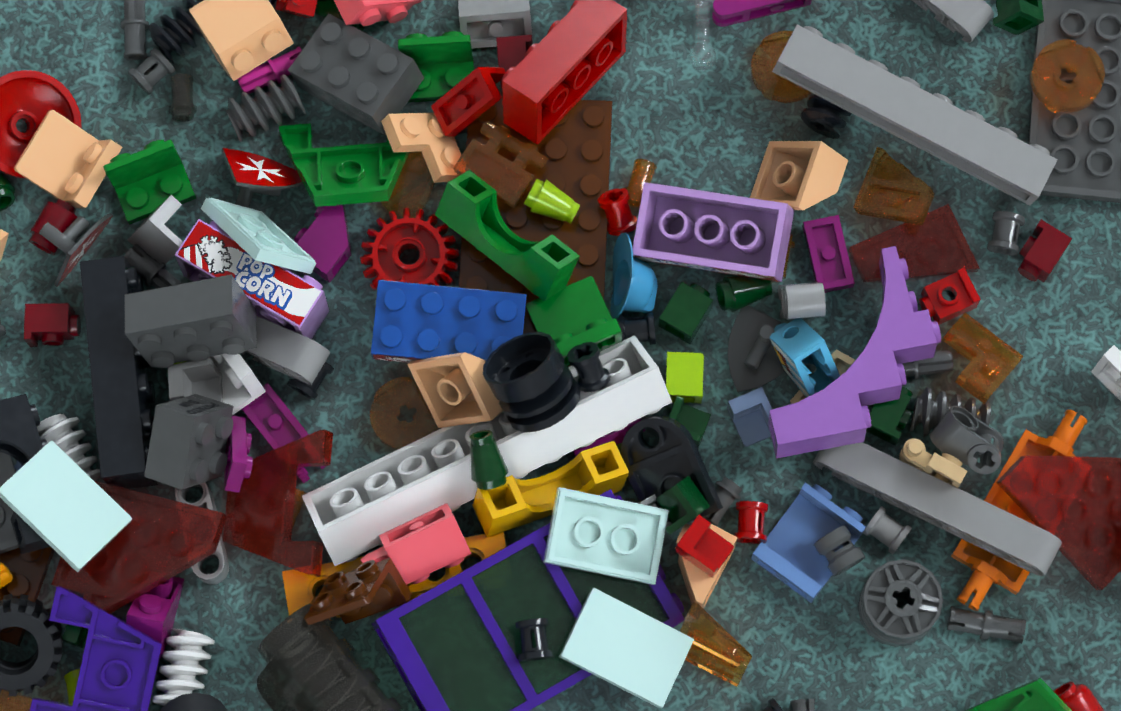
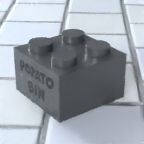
[144,394,234,490]

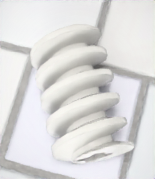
[36,414,101,482]
[152,628,215,706]

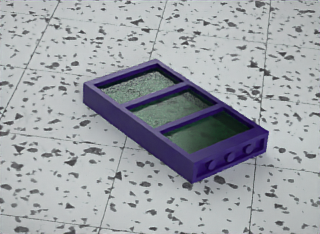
[371,489,685,711]

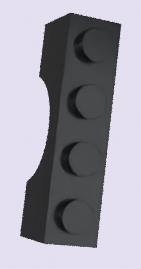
[0,394,51,554]

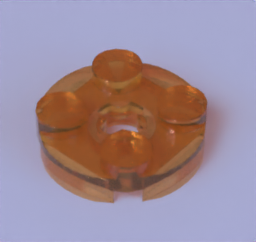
[751,31,812,103]
[1030,39,1105,113]
[370,377,441,450]

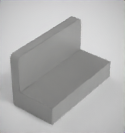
[458,0,533,49]
[127,195,183,264]

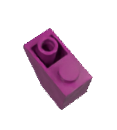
[293,205,352,283]
[126,571,184,658]

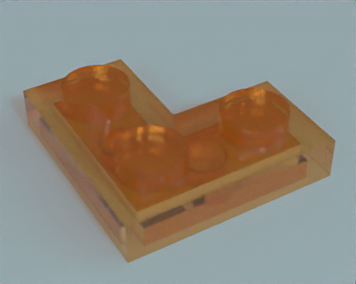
[943,313,1024,404]

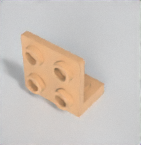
[14,110,123,208]

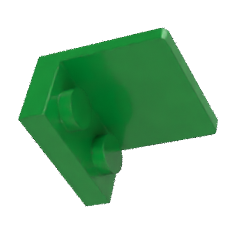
[398,31,474,103]
[103,140,196,225]
[526,276,622,366]

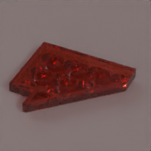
[997,455,1121,590]
[51,481,227,629]

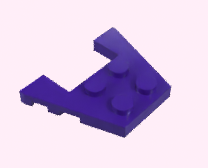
[30,586,162,711]

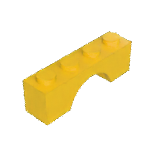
[472,441,629,537]

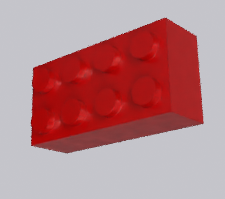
[501,0,627,145]

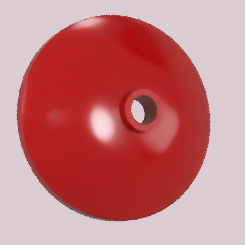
[0,70,82,179]

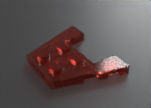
[223,430,333,577]

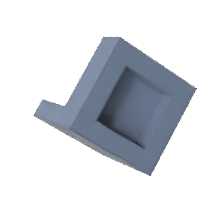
[727,387,772,447]

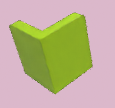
[666,352,704,404]

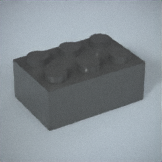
[288,13,424,135]
[125,274,257,368]

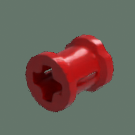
[597,188,637,236]
[734,501,768,544]

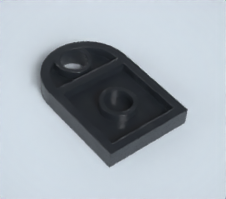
[621,416,723,532]

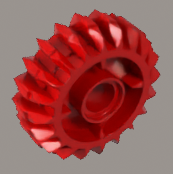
[360,208,459,291]

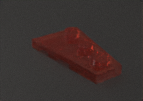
[848,204,980,282]

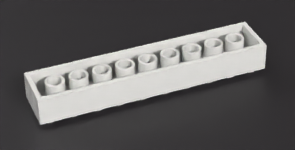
[302,335,672,566]

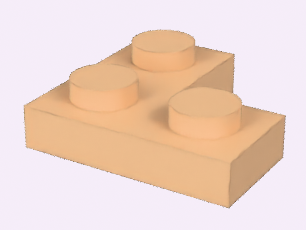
[381,113,466,183]

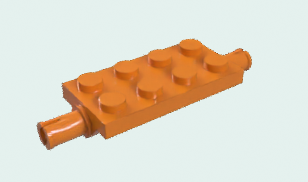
[951,409,1091,611]

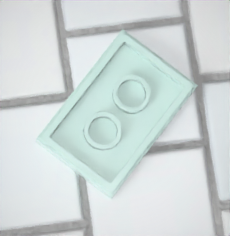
[201,197,316,274]
[0,440,133,573]
[543,487,669,585]
[559,587,694,708]

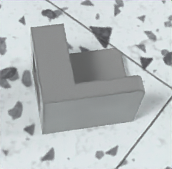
[168,358,223,402]

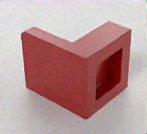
[676,515,734,578]

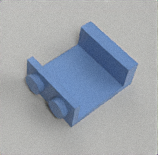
[751,482,866,603]

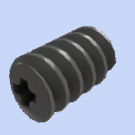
[226,74,306,143]
[909,387,991,435]

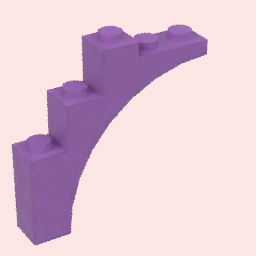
[768,246,941,459]

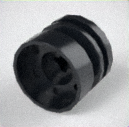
[483,332,581,432]

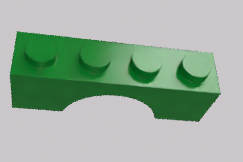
[434,170,580,302]

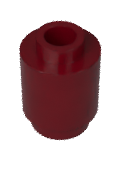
[29,199,77,255]

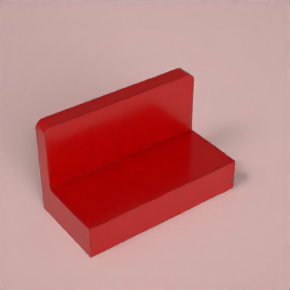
[431,67,506,137]

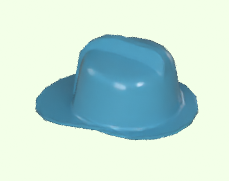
[610,233,658,319]

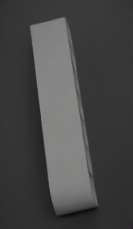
[813,442,1062,576]

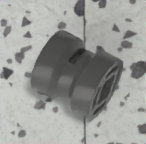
[814,525,865,577]

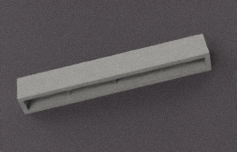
[772,24,1058,206]

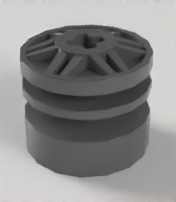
[858,559,943,647]

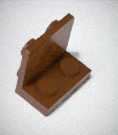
[304,558,412,625]

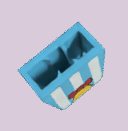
[769,318,840,398]

